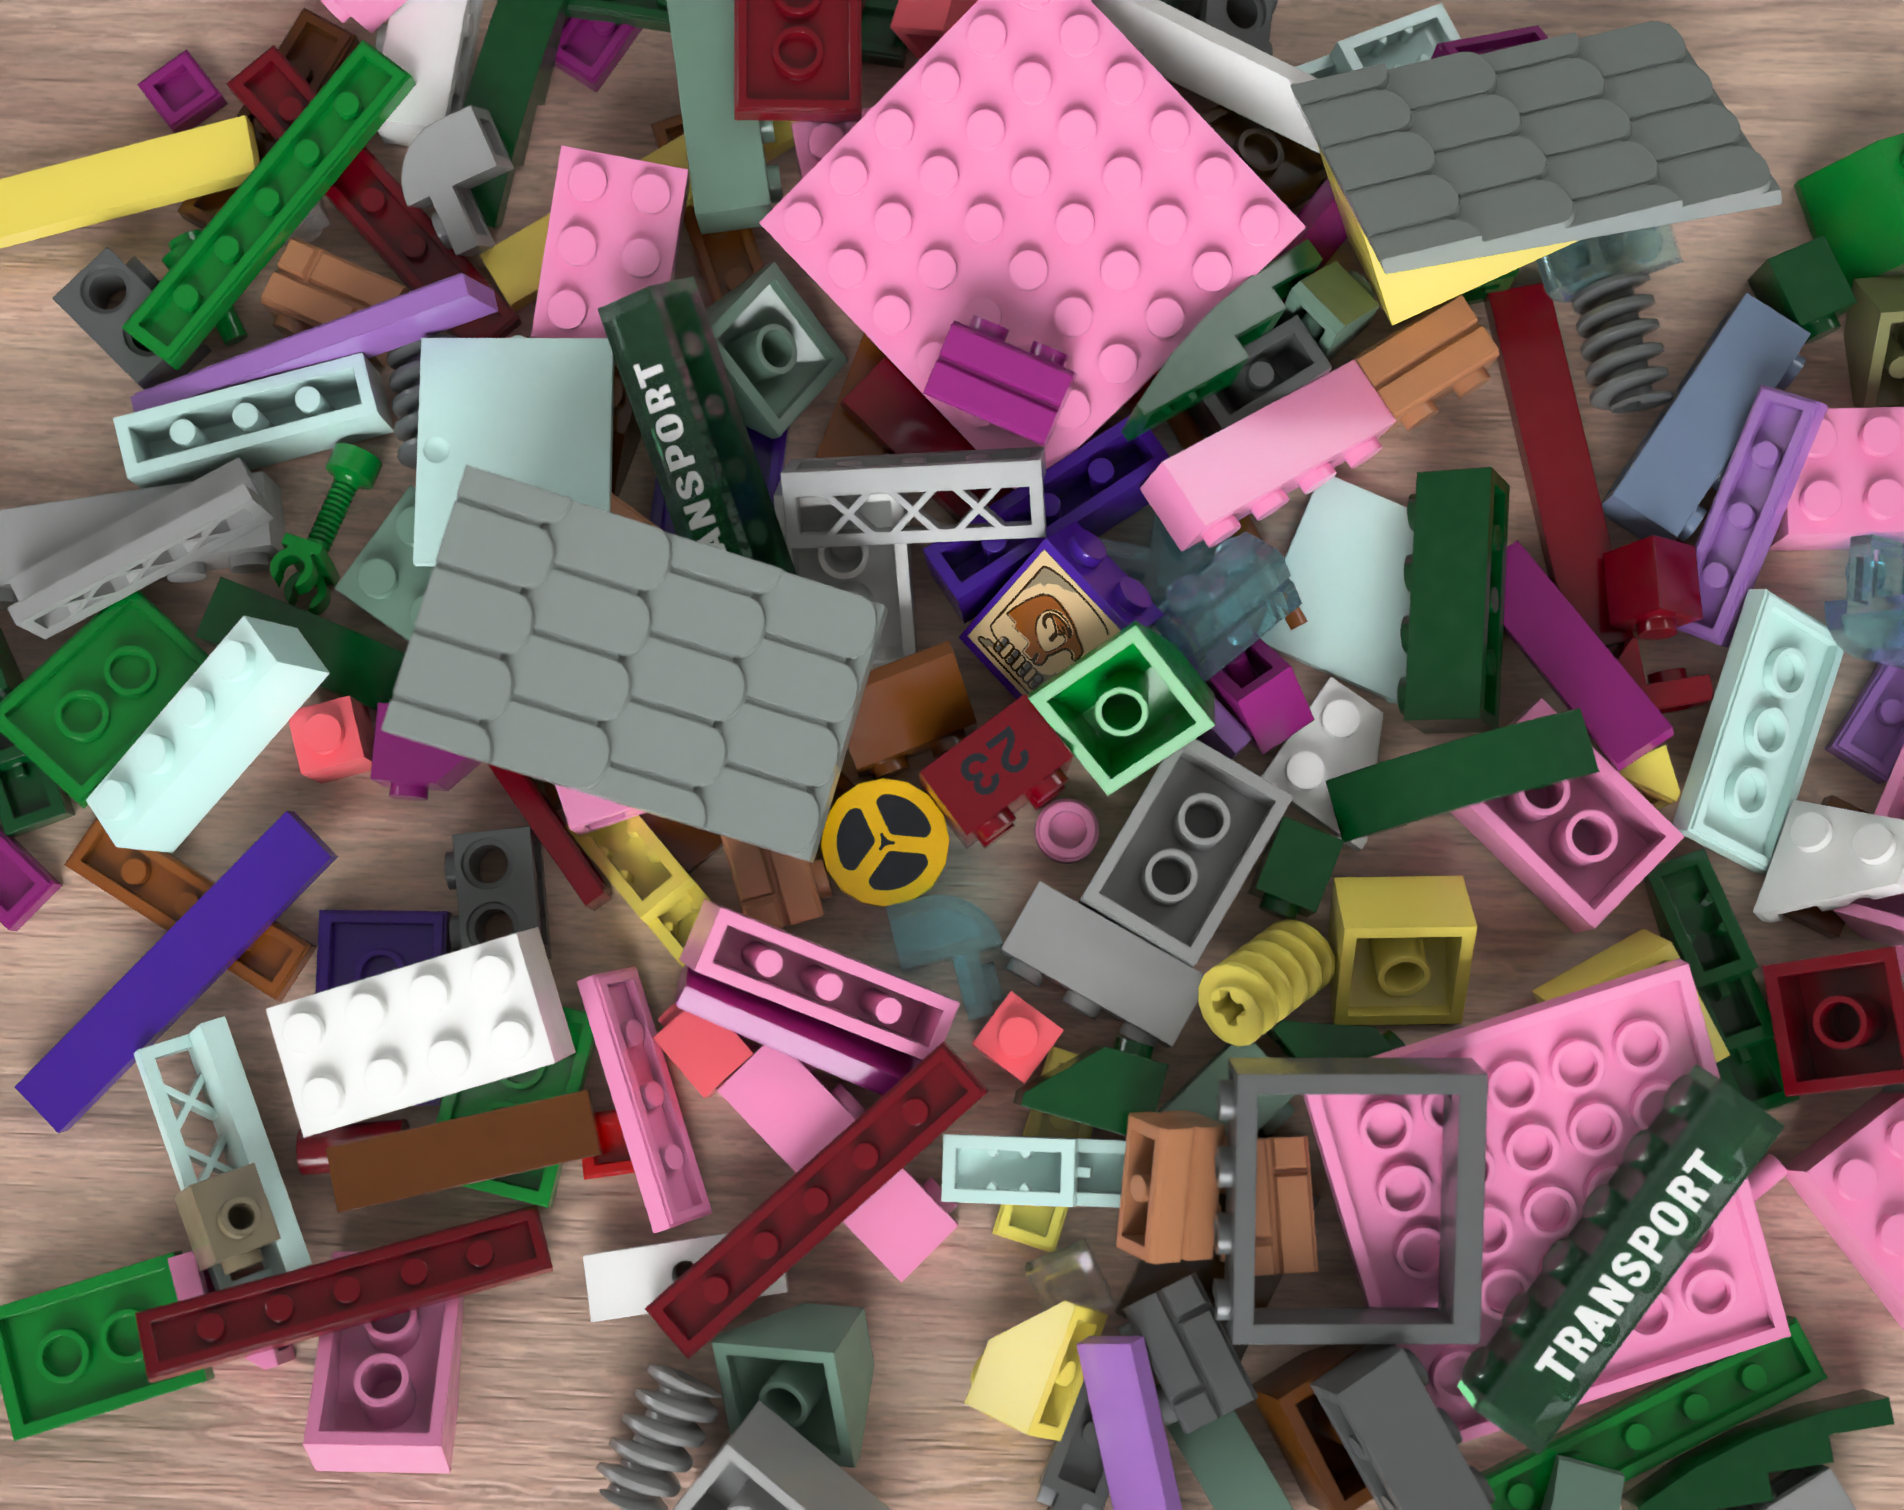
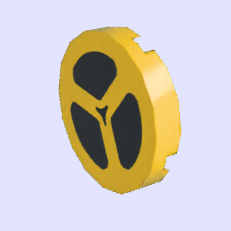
[820,778,950,908]

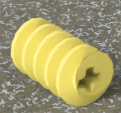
[1198,919,1335,1047]

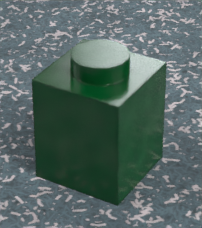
[1747,235,1857,344]
[1248,816,1344,920]

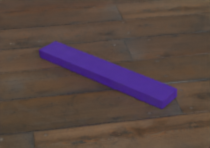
[15,811,338,1133]

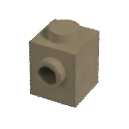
[174,1163,281,1275]

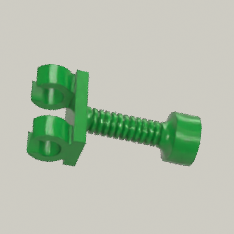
[270,443,383,616]

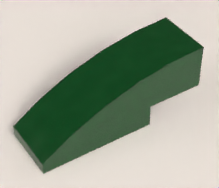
[195,577,405,711]

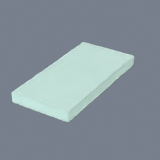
[1672,589,1848,874]

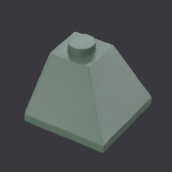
[660,262,848,439]
[712,1303,874,1468]

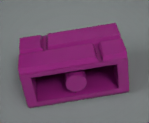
[923,315,1077,447]

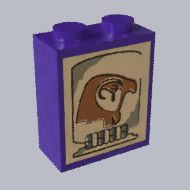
[958,521,1164,724]

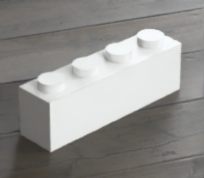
[376,0,484,147]

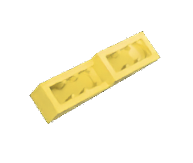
[566,815,713,968]

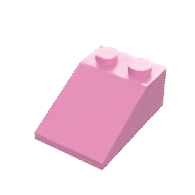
[303,1251,464,1473]

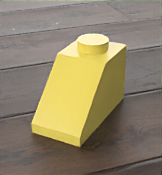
[964,1300,1108,1442]

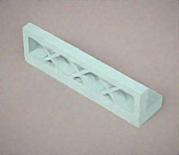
[134,1016,312,1291]

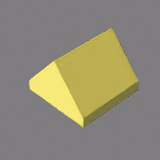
[1615,745,1681,809]

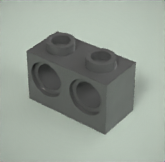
[52,247,212,390]
[444,826,552,959]

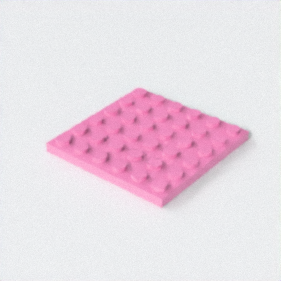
[759,0,1306,490]
[1303,958,1791,1443]

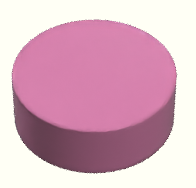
[1035,798,1099,864]

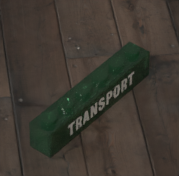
[598,276,797,575]
[1457,1064,1785,1455]

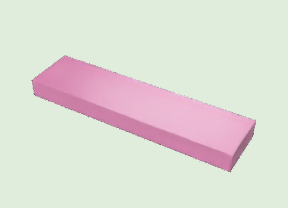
[577,966,712,1233]

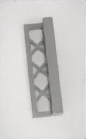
[780,447,1047,549]
[7,458,275,640]

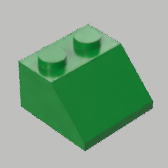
[1793,133,1904,290]
[1028,620,1215,796]

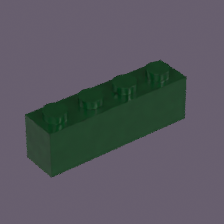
[1397,467,1510,734]

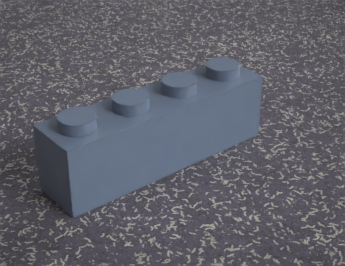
[1601,293,1811,542]

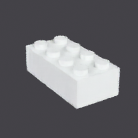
[266,927,575,1137]

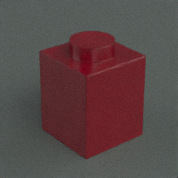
[1603,535,1703,640]

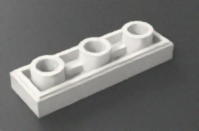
[583,1233,789,1322]

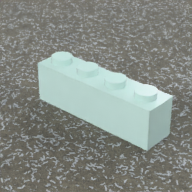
[113,352,395,489]
[86,616,330,853]

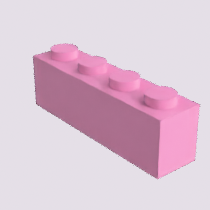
[1139,359,1396,552]
[679,899,960,1060]
[717,1045,958,1282]

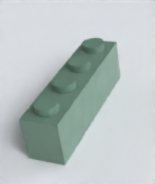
[667,0,783,235]

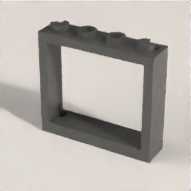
[1213,1058,1488,1345]

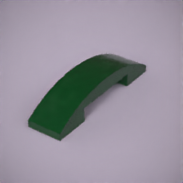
[1326,708,1600,843]

